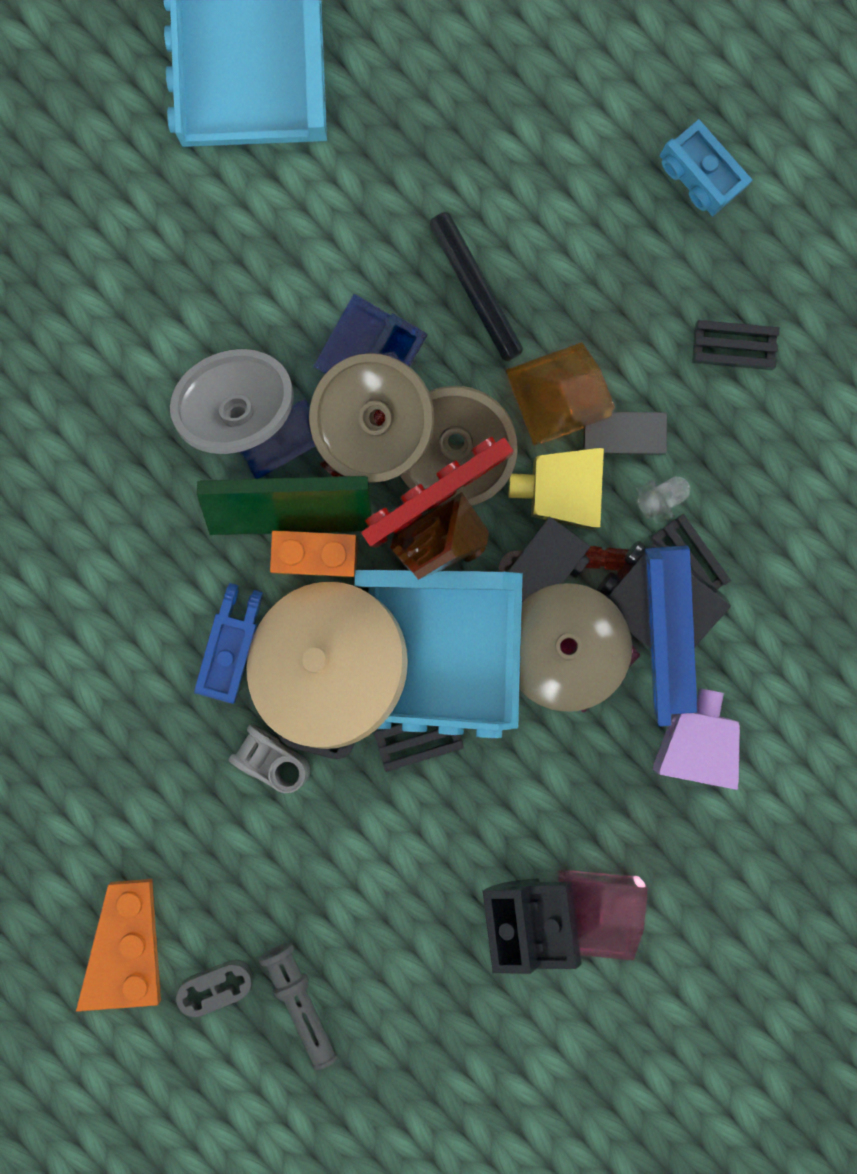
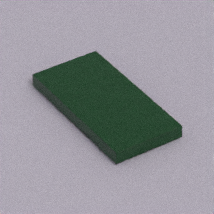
[197,476,372,535]

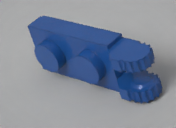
[194,583,263,704]

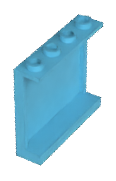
[163,0,327,147]
[355,570,523,738]

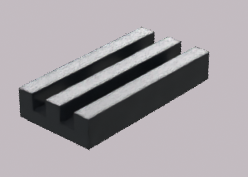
[692,320,780,370]
[651,514,731,589]
[374,723,464,772]

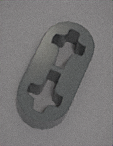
[176,959,254,1017]

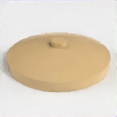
[247,582,408,749]

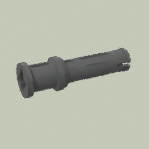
[258,942,338,1070]

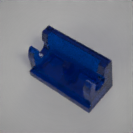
[240,398,316,479]

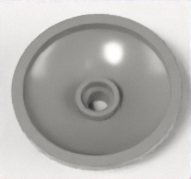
[170,349,294,454]

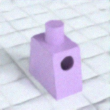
[653,688,740,790]

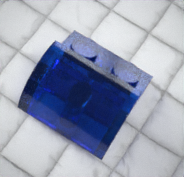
[313,294,428,374]

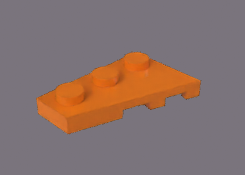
[76,879,161,1012]

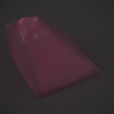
[558,870,648,960]

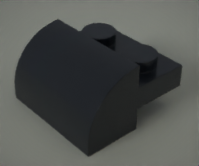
[483,878,582,974]

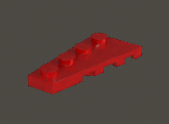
[361,437,514,548]

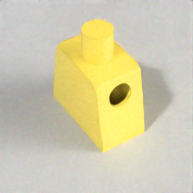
[508,448,604,530]

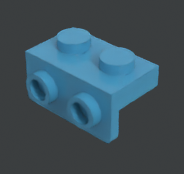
[659,119,753,217]

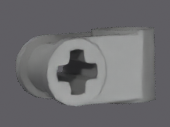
[228,724,310,793]

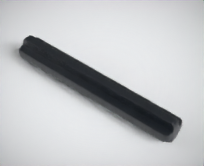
[430,212,523,361]

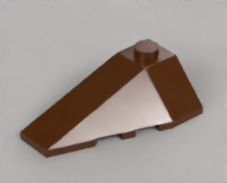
[390,492,489,580]

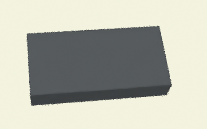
[583,412,667,455]

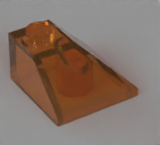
[506,342,615,446]

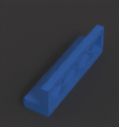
[645,546,697,726]

